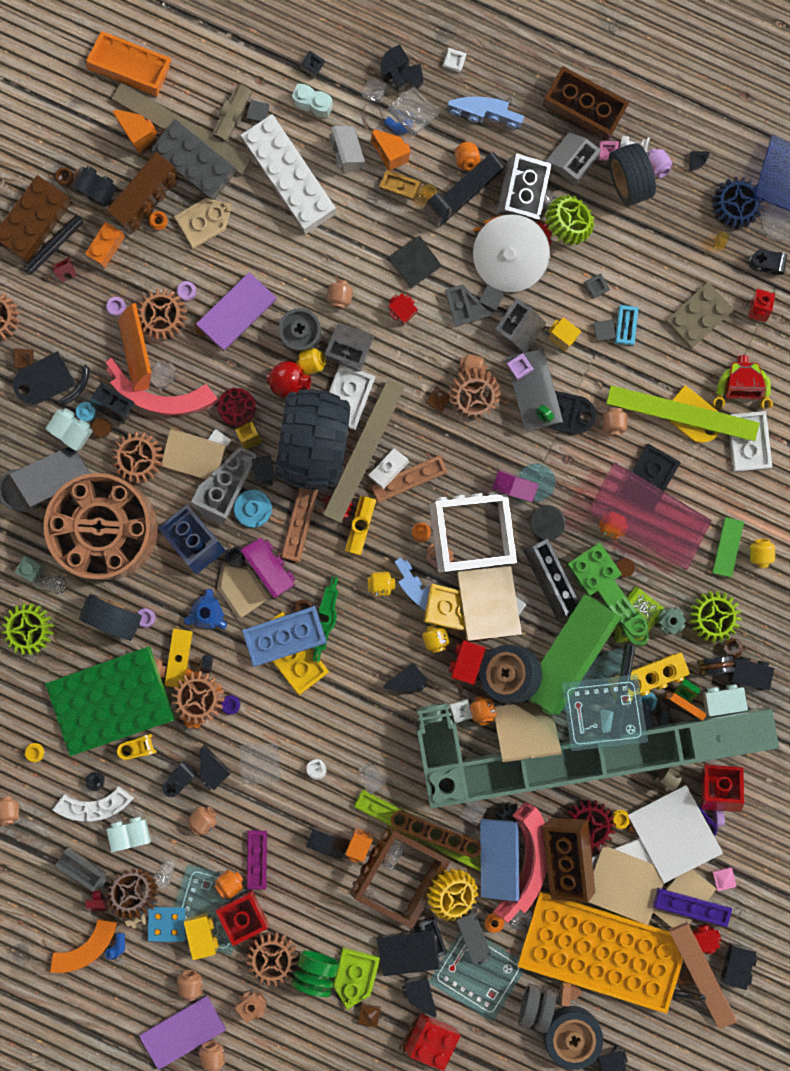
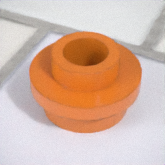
[149,211,168,230]
[485,913,504,933]

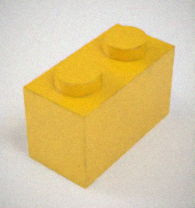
[548,317,581,352]
[184,913,219,960]

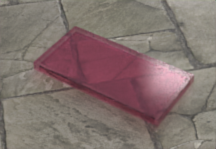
[588,462,712,570]

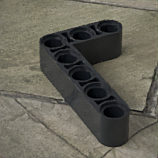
[425,152,506,228]

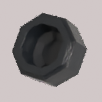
[226,547,245,566]
[199,655,213,674]
[85,772,105,791]

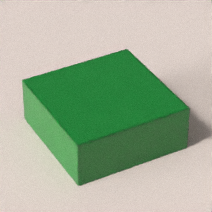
[673,678,700,703]

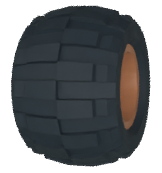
[275,389,350,490]

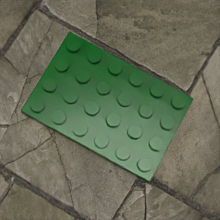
[45,646,175,756]

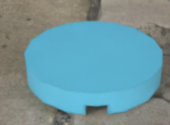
[234,490,272,528]

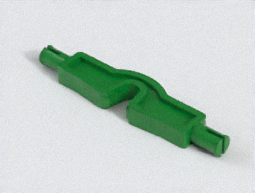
[312,576,339,662]

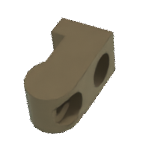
[653,767,682,791]

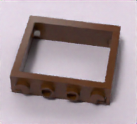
[349,825,451,929]

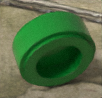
[536,404,554,423]

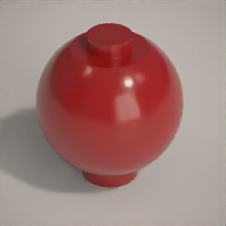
[267,361,311,400]

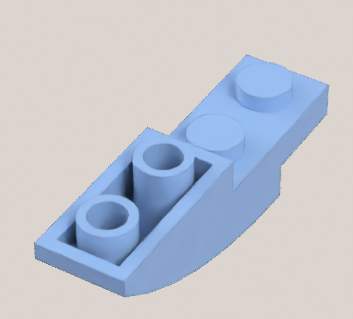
[447,97,524,129]
[395,558,429,610]

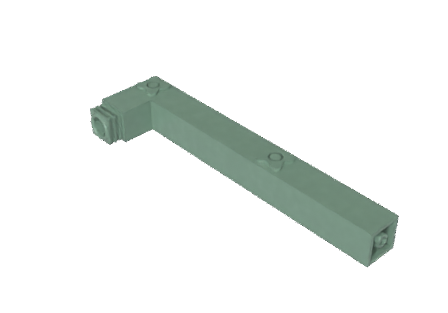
[416,703,779,809]

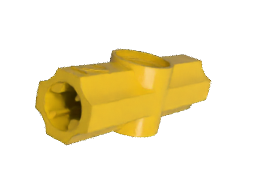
[345,496,376,555]

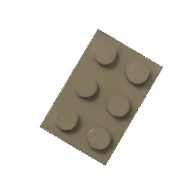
[666,282,734,349]

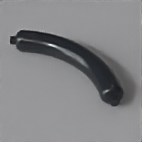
[59,365,90,405]
[672,989,706,1002]

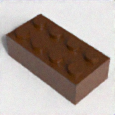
[542,66,630,141]
[107,152,179,234]
[0,175,73,263]
[543,818,595,903]

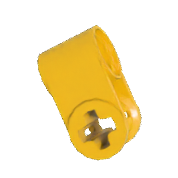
[117,734,157,760]

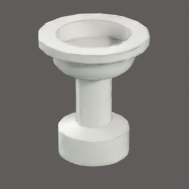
[620,135,650,153]

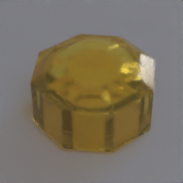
[419,183,438,203]
[713,231,729,251]

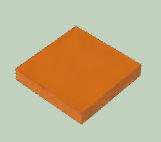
[663,692,706,721]

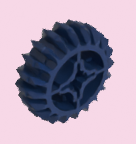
[712,177,764,229]

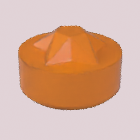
[412,522,431,543]

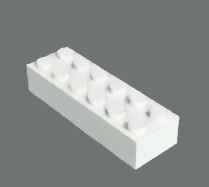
[241,114,337,234]

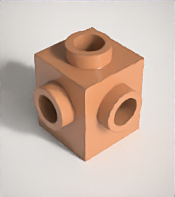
[235,990,267,1024]

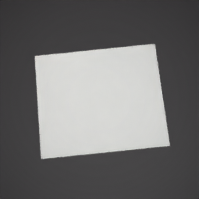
[628,785,723,883]

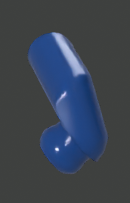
[383,116,413,135]
[105,932,125,960]

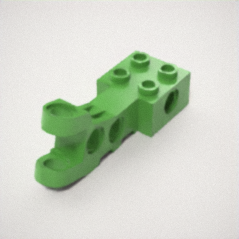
[566,543,649,647]

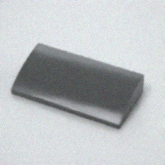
[506,349,563,433]

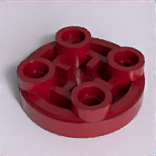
[218,387,256,426]

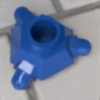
[184,589,227,629]

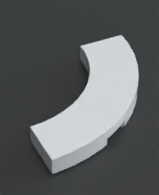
[53,786,134,822]

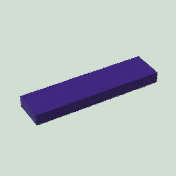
[653,887,732,927]

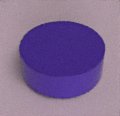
[221,695,241,715]

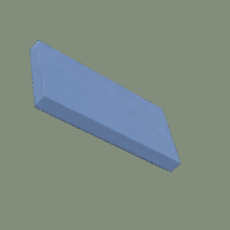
[242,606,327,667]
[480,819,519,901]

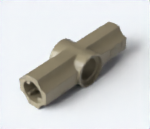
[212,84,252,143]

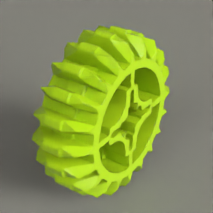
[545,194,595,246]
[689,591,742,643]
[1,603,54,655]

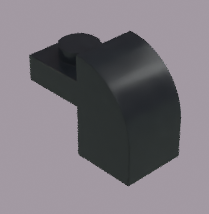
[381,44,409,93]

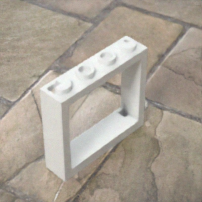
[429,491,517,573]

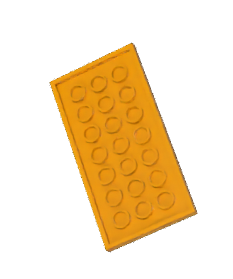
[517,891,683,1014]

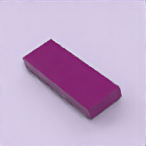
[247,830,267,890]

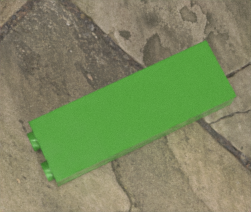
[528,595,622,715]

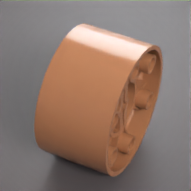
[44,473,158,580]

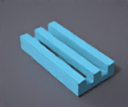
[615,305,639,346]

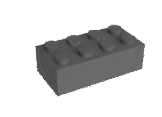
[151,119,238,199]

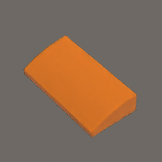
[86,31,172,97]
[118,303,152,391]

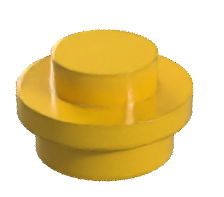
[25,743,45,763]
[611,809,630,829]

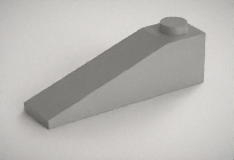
[191,446,257,526]

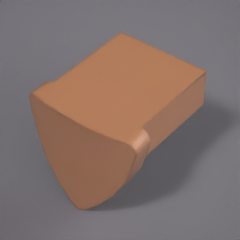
[559,981,582,1007]

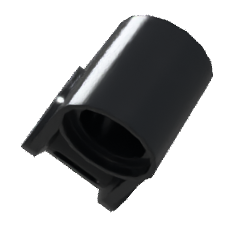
[748,250,787,275]
[162,760,198,798]

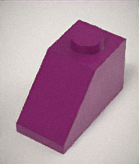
[492,470,539,502]

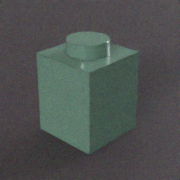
[15,556,46,583]

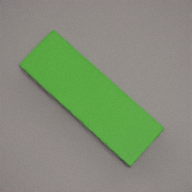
[712,517,744,577]

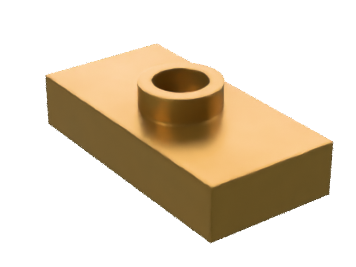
[379,170,422,201]

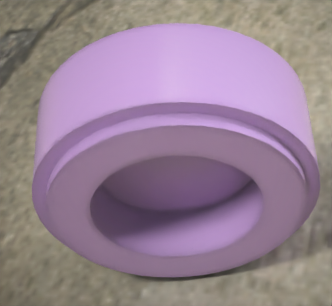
[177,281,197,301]
[106,297,126,317]
[137,608,156,627]
[713,810,725,827]

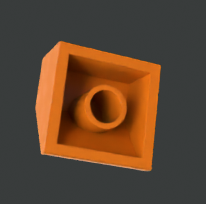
[112,110,158,154]

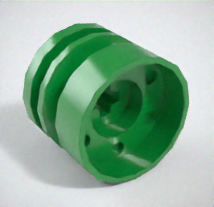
[291,950,340,998]

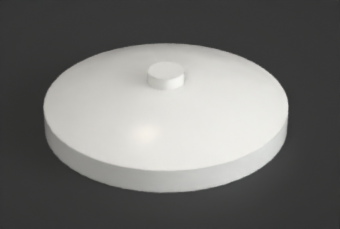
[473,215,550,292]

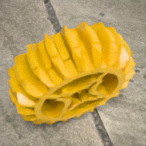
[427,868,478,922]

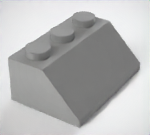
[497,154,551,220]

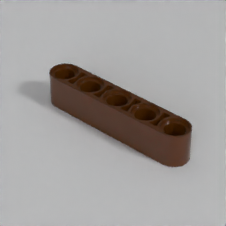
[390,810,481,858]

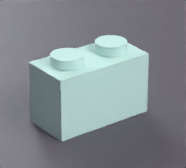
[702,684,748,717]

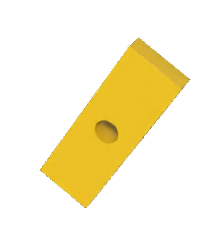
[165,629,193,687]

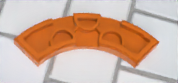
[50,919,118,973]

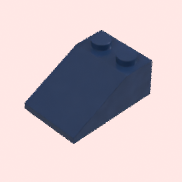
[158,504,226,575]

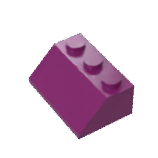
[241,538,296,598]

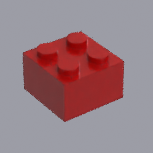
[448,640,486,685]
[701,764,744,812]
[215,890,270,946]
[404,1013,461,1071]

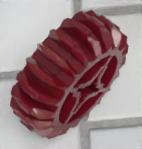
[564,799,616,852]

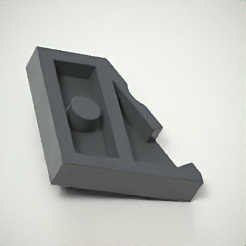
[445,284,491,327]

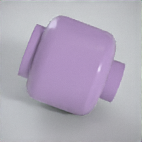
[647,149,672,178]

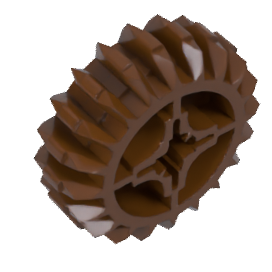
[106,868,159,922]

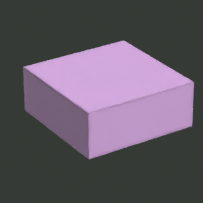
[507,353,533,381]

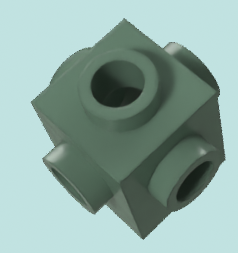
[656,607,686,635]

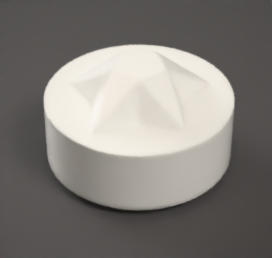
[306,759,327,780]

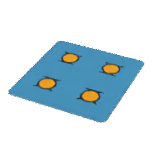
[148,907,185,942]

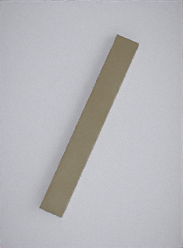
[112,83,252,176]
[323,379,405,524]

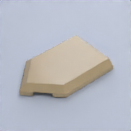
[174,197,232,249]
[217,562,270,620]

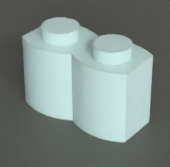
[292,84,333,118]
[45,408,93,451]
[106,817,151,852]

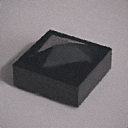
[299,51,325,78]

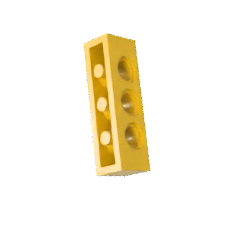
[607,652,690,702]

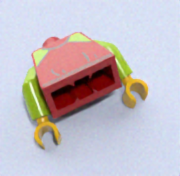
[713,355,773,409]

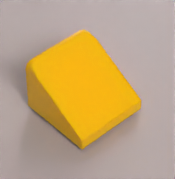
[235,421,262,450]

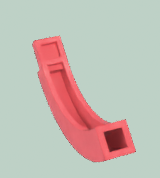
[105,358,219,416]
[493,801,547,923]

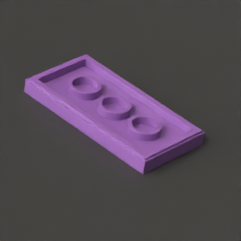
[196,272,277,352]
[139,995,226,1070]

